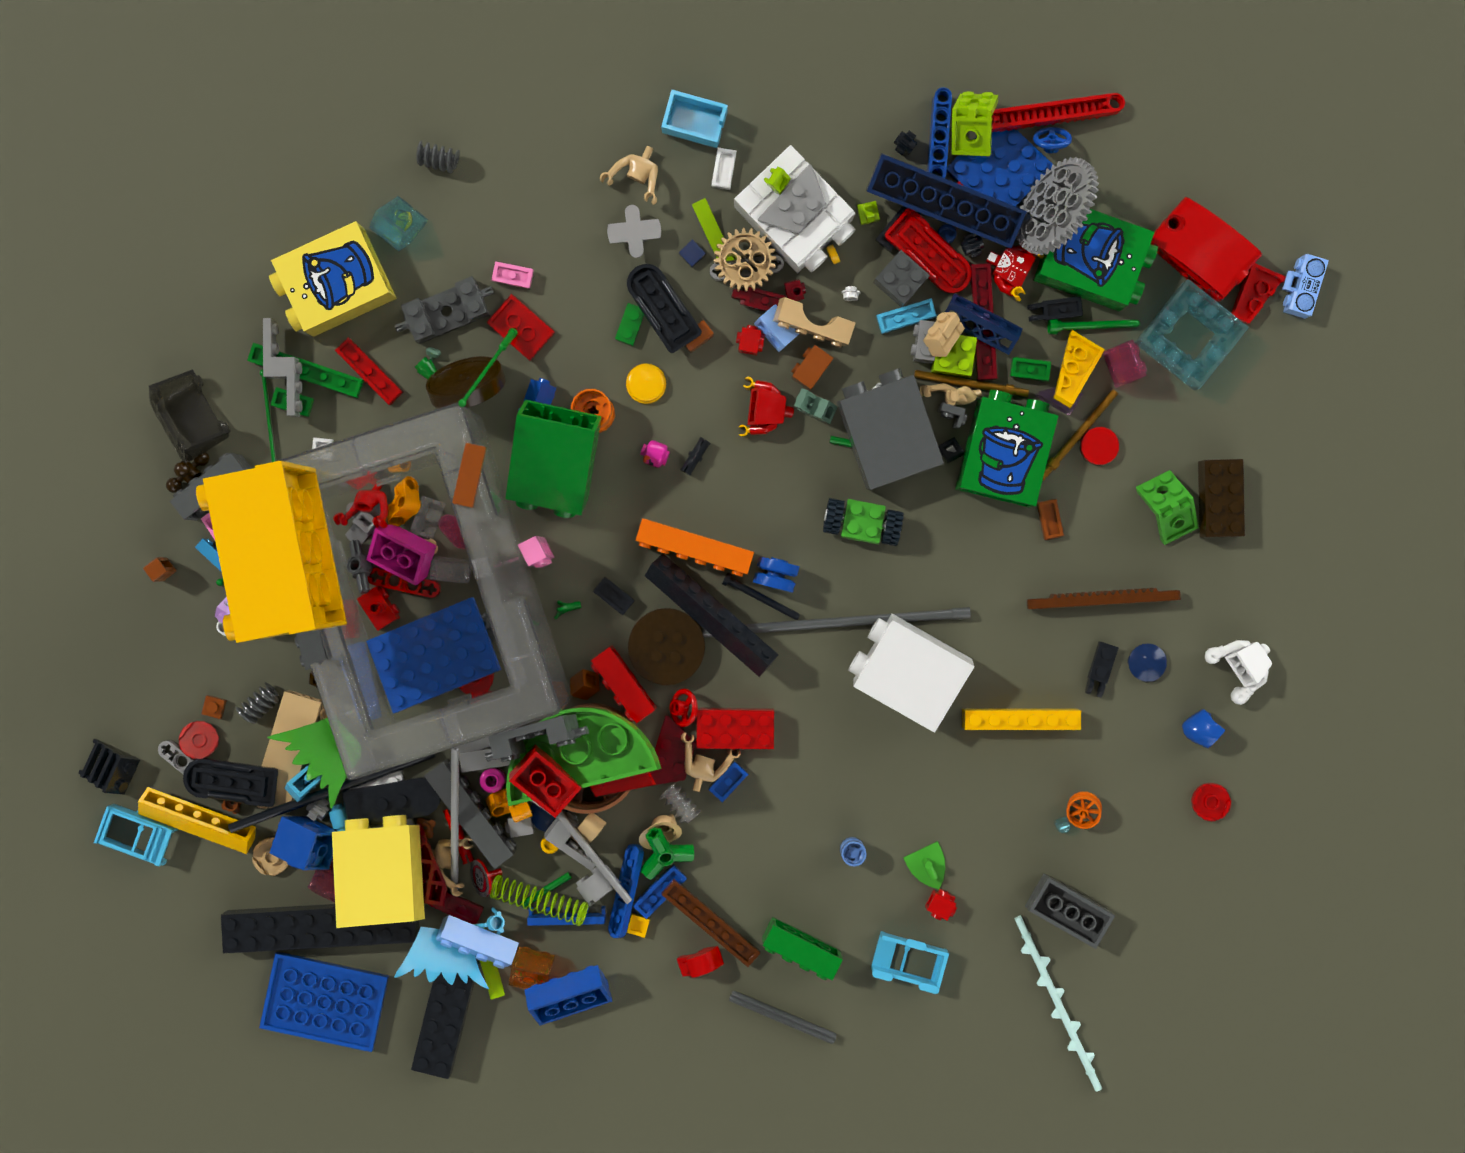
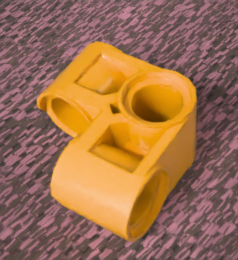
[387,476,421,526]
[486,789,533,823]

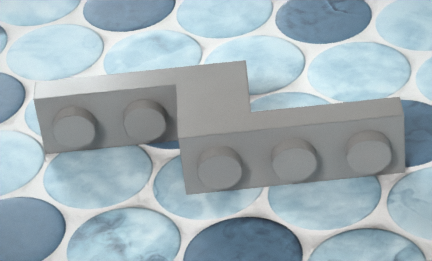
[263,318,303,417]
[532,800,596,871]

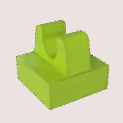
[764,166,791,195]
[857,201,880,225]

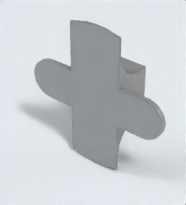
[607,205,661,258]
[345,502,389,545]

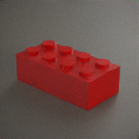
[591,645,657,724]
[697,708,774,749]

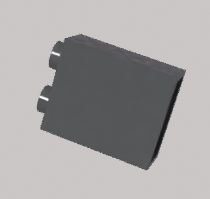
[836,368,944,490]

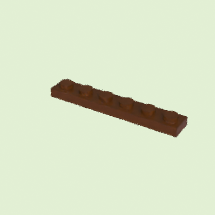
[661,879,760,967]

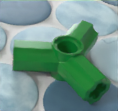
[641,827,694,880]

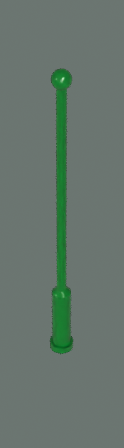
[458,328,518,407]
[260,369,276,462]

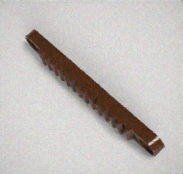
[1027,588,1181,609]

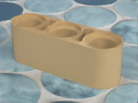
[570,813,607,844]

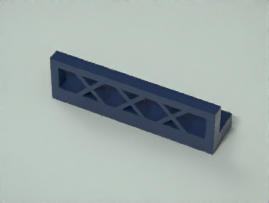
[945,293,1023,355]

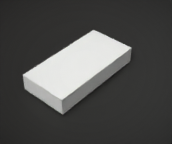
[711,148,737,190]

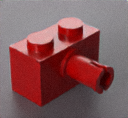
[357,586,401,631]

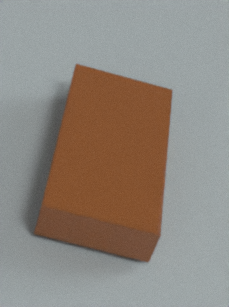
[1037,499,1064,540]

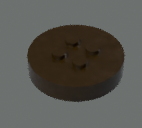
[426,356,506,410]
[628,608,705,685]

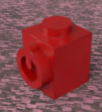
[736,325,765,356]
[925,889,957,921]

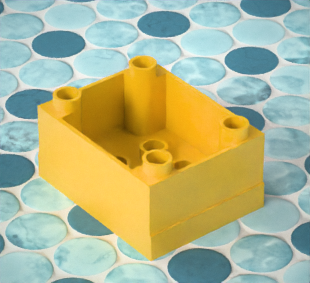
[196,461,347,643]

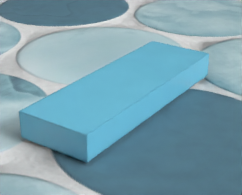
[876,298,937,334]

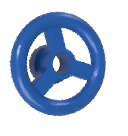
[1033,127,1072,154]

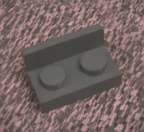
[937,403,967,429]

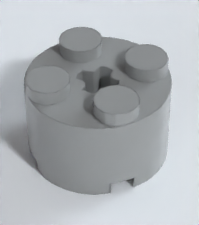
[576,864,621,907]

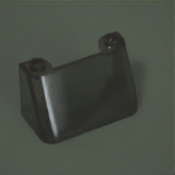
[149,369,231,463]

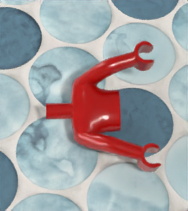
[333,481,389,528]

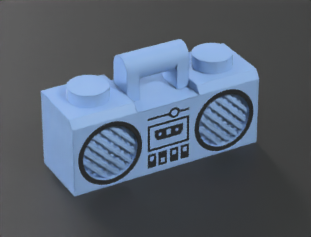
[1282,254,1329,319]

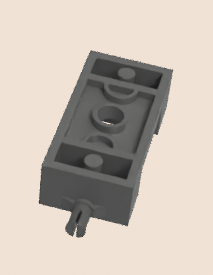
[394,276,494,344]
[485,714,589,762]

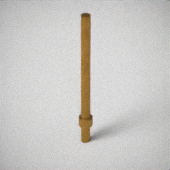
[914,370,1029,397]
[1042,389,1118,481]

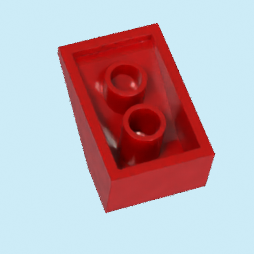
[509,744,582,818]

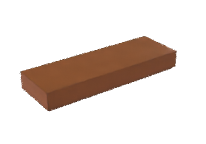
[452,443,487,508]

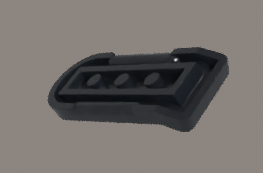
[627,264,702,353]
[183,758,278,807]
[342,777,441,826]

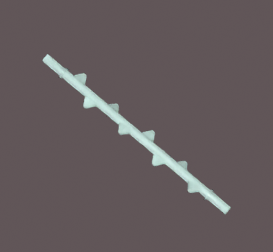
[1014,915,1102,1092]

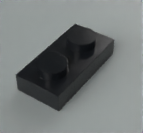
[593,577,635,616]

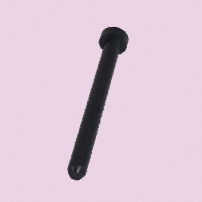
[722,573,800,620]

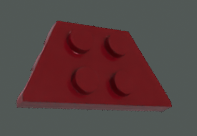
[650,715,697,785]

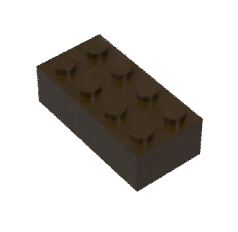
[1198,459,1245,538]

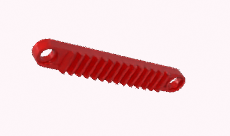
[992,93,1125,132]

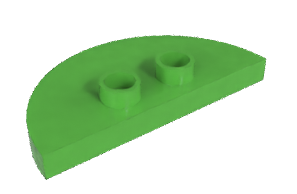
[506,707,662,806]

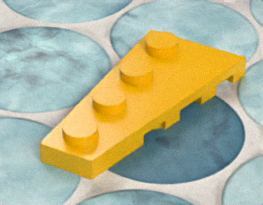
[1054,330,1105,408]

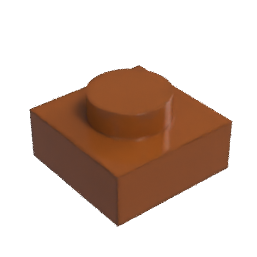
[201,695,227,719]

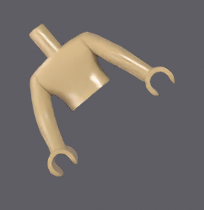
[600,146,658,205]
[920,383,982,406]
[681,732,741,792]
[432,836,473,896]

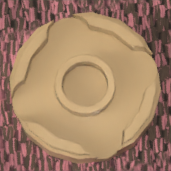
[252,837,289,876]

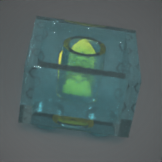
[369,196,428,251]

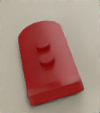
[885,208,971,293]

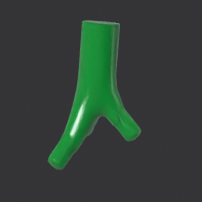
[554,600,582,620]

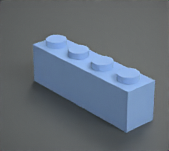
[435,915,519,969]

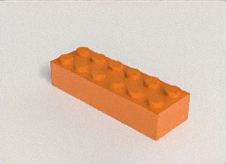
[635,518,754,577]

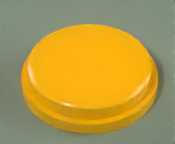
[626,363,666,404]

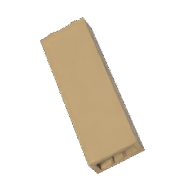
[257,690,326,814]

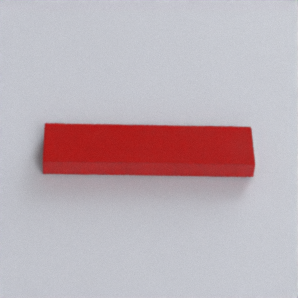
[335,337,403,405]

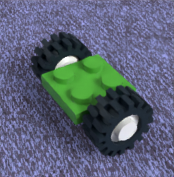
[823,498,904,546]

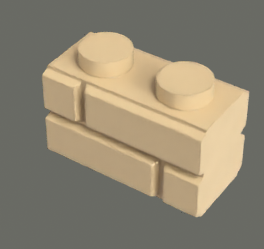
[923,312,965,357]

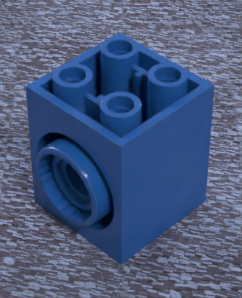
[270,816,337,870]

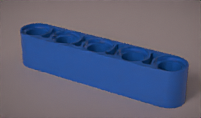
[927,87,952,178]

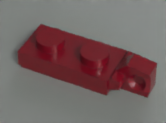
[731,287,786,312]

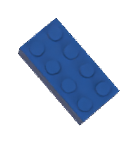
[524,965,612,1026]

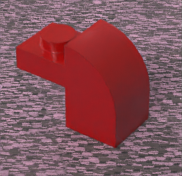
[677,946,724,978]

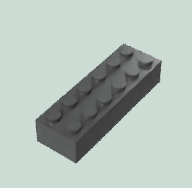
[424,759,517,869]

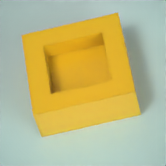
[626,913,650,938]

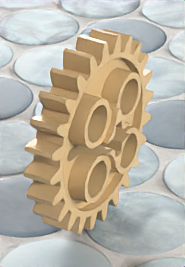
[714,228,776,292]

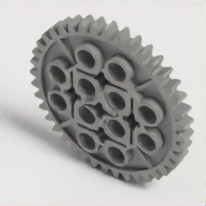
[1017,157,1099,255]

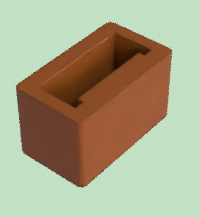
[685,320,714,353]
[143,557,177,582]

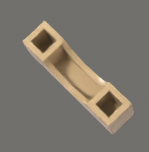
[773,297,855,348]

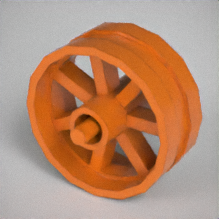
[1066,792,1102,829]

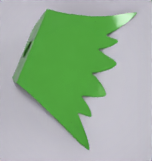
[267,717,360,809]

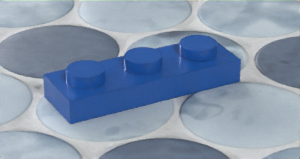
[633,864,687,919]

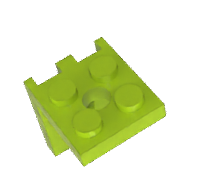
[951,91,998,156]

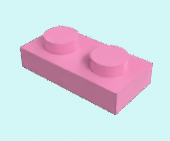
[492,261,534,289]

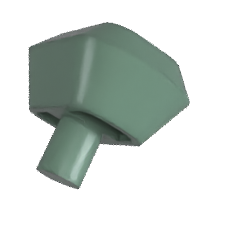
[426,347,441,361]

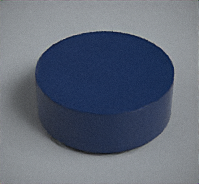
[937,224,957,244]

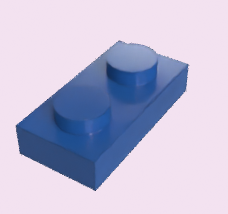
[708,761,749,803]

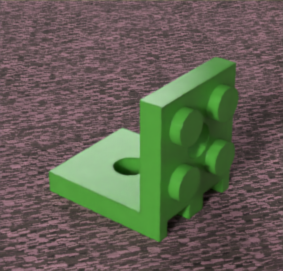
[1136,470,1198,545]

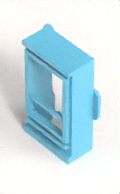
[94,804,178,866]
[871,931,949,994]

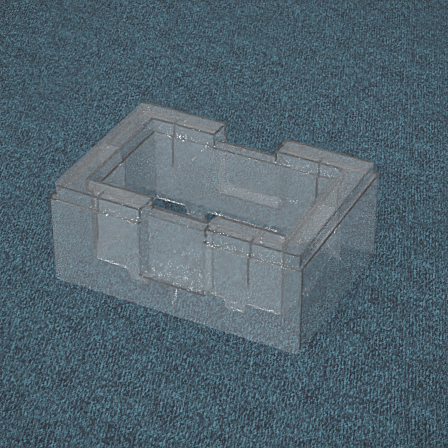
[275,403,572,780]

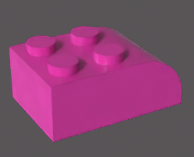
[366,525,436,586]

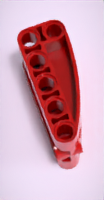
[1151,197,1262,303]

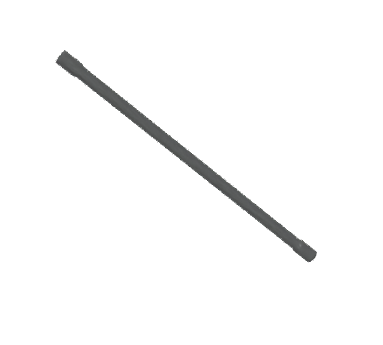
[702,607,971,638]

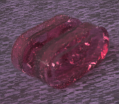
[438,514,474,549]

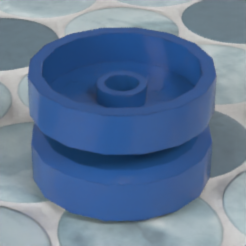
[753,556,800,593]

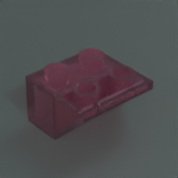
[1103,339,1147,388]

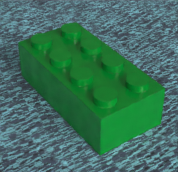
[762,917,843,981]

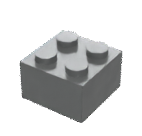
[873,250,930,307]

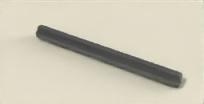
[729,991,836,1044]

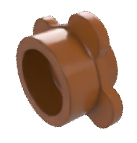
[221,800,241,814]
[417,817,436,838]

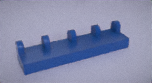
[527,906,606,926]

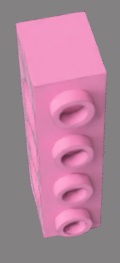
[518,536,555,568]

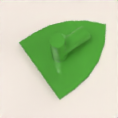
[903,841,945,889]

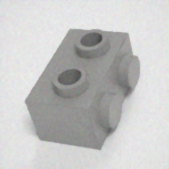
[911,320,935,364]

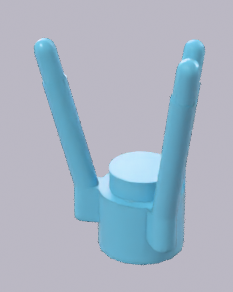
[473,907,505,935]

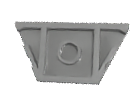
[758,164,826,234]

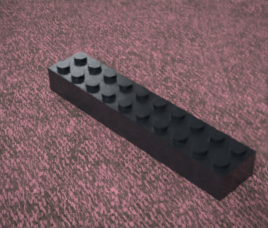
[221,904,420,954]

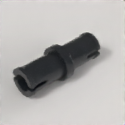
[680,437,711,476]

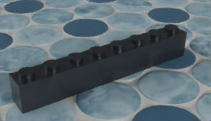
[644,553,779,677]

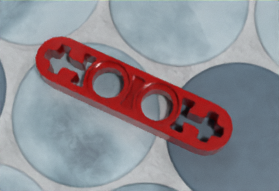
[367,568,441,598]

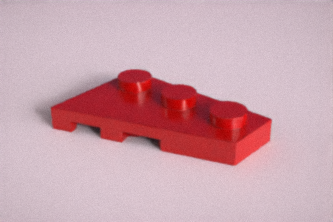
[1230,263,1286,324]

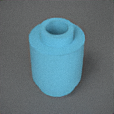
[328,803,347,831]

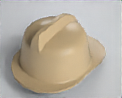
[639,814,682,850]

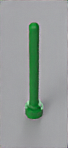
[1047,319,1140,335]

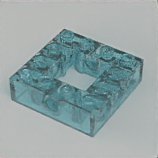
[1135,279,1249,391]

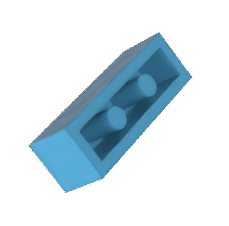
[195,538,222,572]

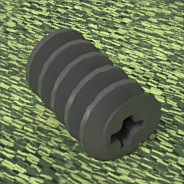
[416,141,460,174]
[236,682,281,724]

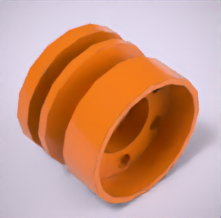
[571,389,615,433]

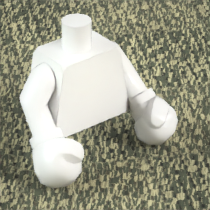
[1205,640,1272,705]

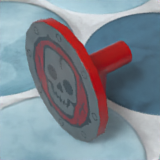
[470,859,502,897]

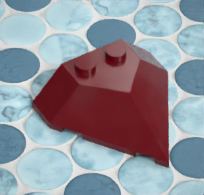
[418,823,447,906]

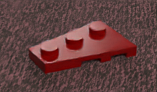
[590,772,656,797]

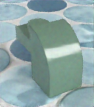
[794,388,838,424]

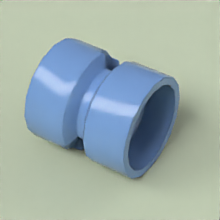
[840,837,867,867]

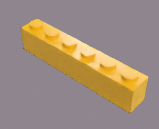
[962,709,1081,730]
[138,787,256,854]

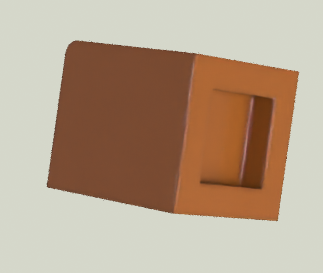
[570,669,599,700]

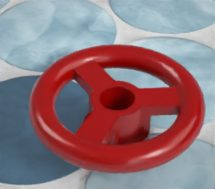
[669,689,698,727]

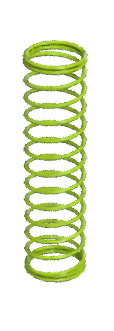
[490,875,588,926]

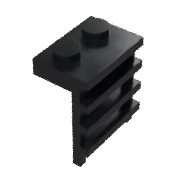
[78,739,140,795]

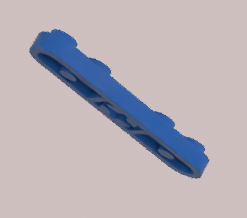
[608,844,644,938]

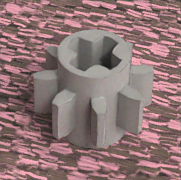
[306,799,330,821]

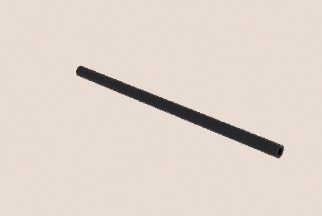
[228,749,435,833]

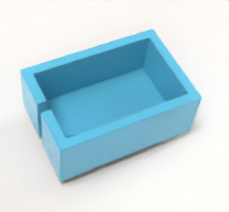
[661,89,728,148]

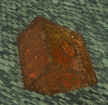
[509,946,555,989]

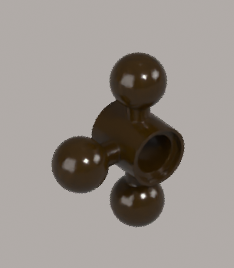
[166,450,210,493]

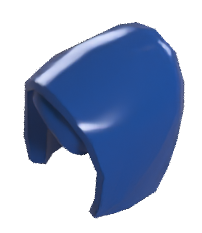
[1182,709,1225,748]

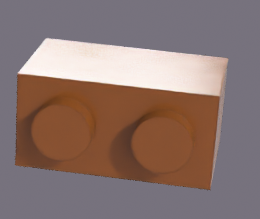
[791,345,833,391]

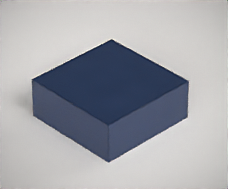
[679,239,706,267]

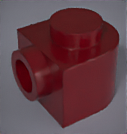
[784,279,806,301]

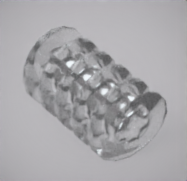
[659,781,701,824]

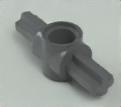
[346,540,372,594]

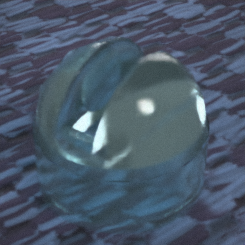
[1054,817,1071,833]

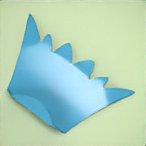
[394,927,489,989]

